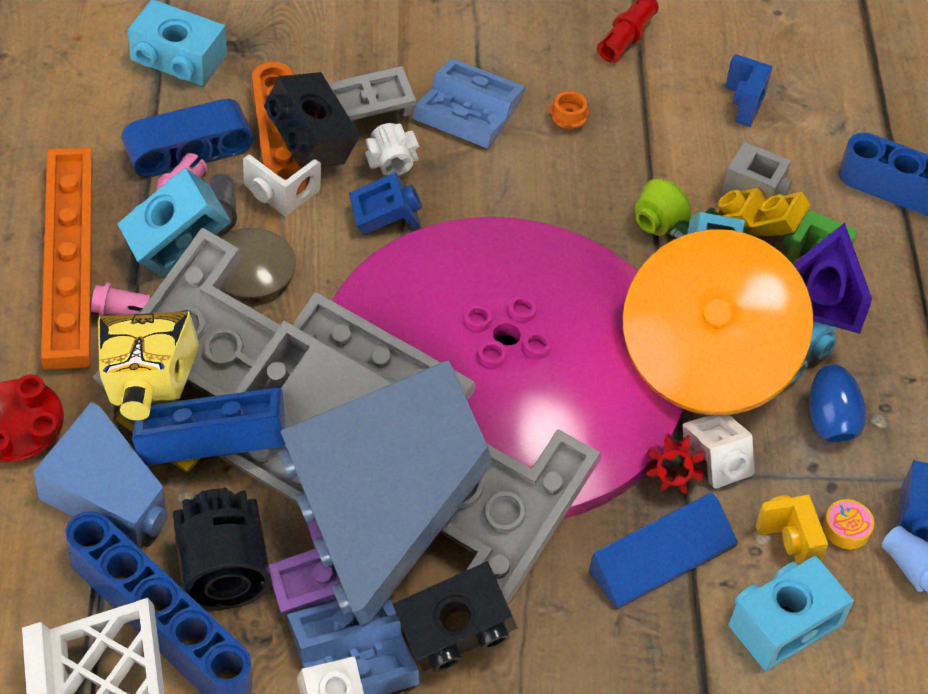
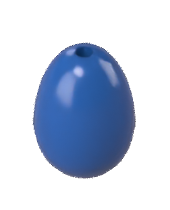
[809,364,866,442]

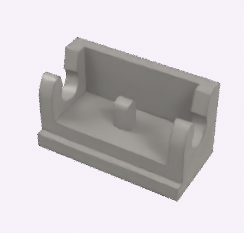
[328,66,416,121]

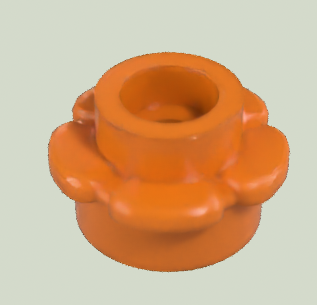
[549,91,590,129]

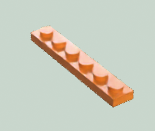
[41,147,93,370]

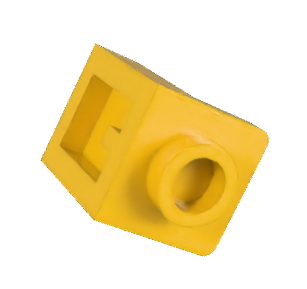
[755,495,828,565]

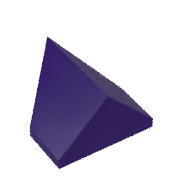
[793,222,872,334]

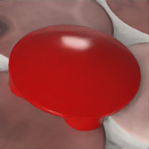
[0,374,64,462]

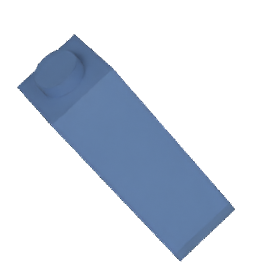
[33,402,168,548]

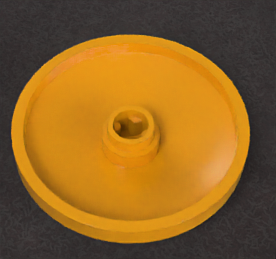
[623,229,813,416]

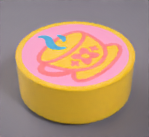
[822,499,874,550]

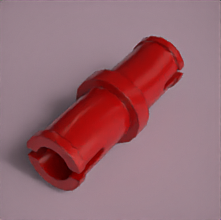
[597,0,659,63]

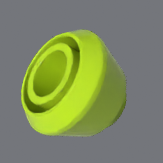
[635,179,691,236]

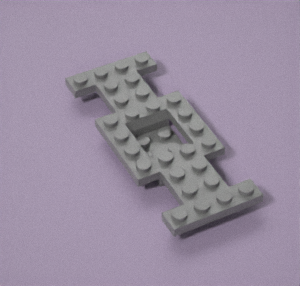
[93,228,601,604]

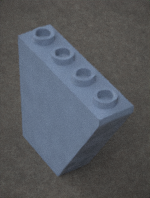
[278,360,492,626]

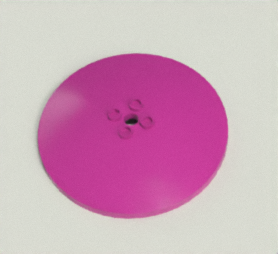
[332,217,682,519]

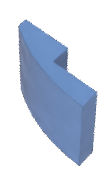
[412,58,526,149]
[287,598,419,694]

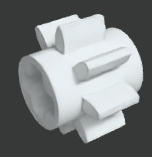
[365,123,419,176]

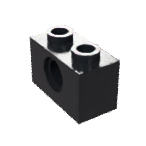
[264,72,360,169]
[393,561,518,672]

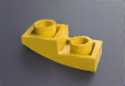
[715,187,811,236]

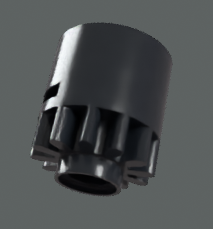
[172,488,272,611]

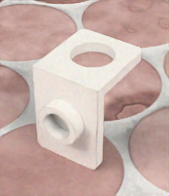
[243,155,321,217]

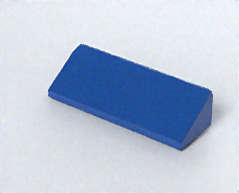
[132,387,286,466]
[589,492,738,609]

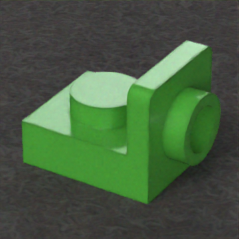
[783,210,858,264]

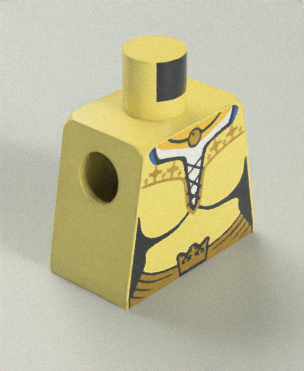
[98,311,199,421]

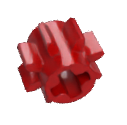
[646,433,705,494]

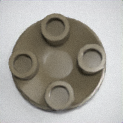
[219,228,296,303]

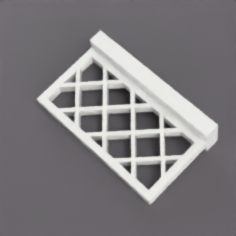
[22,598,165,694]

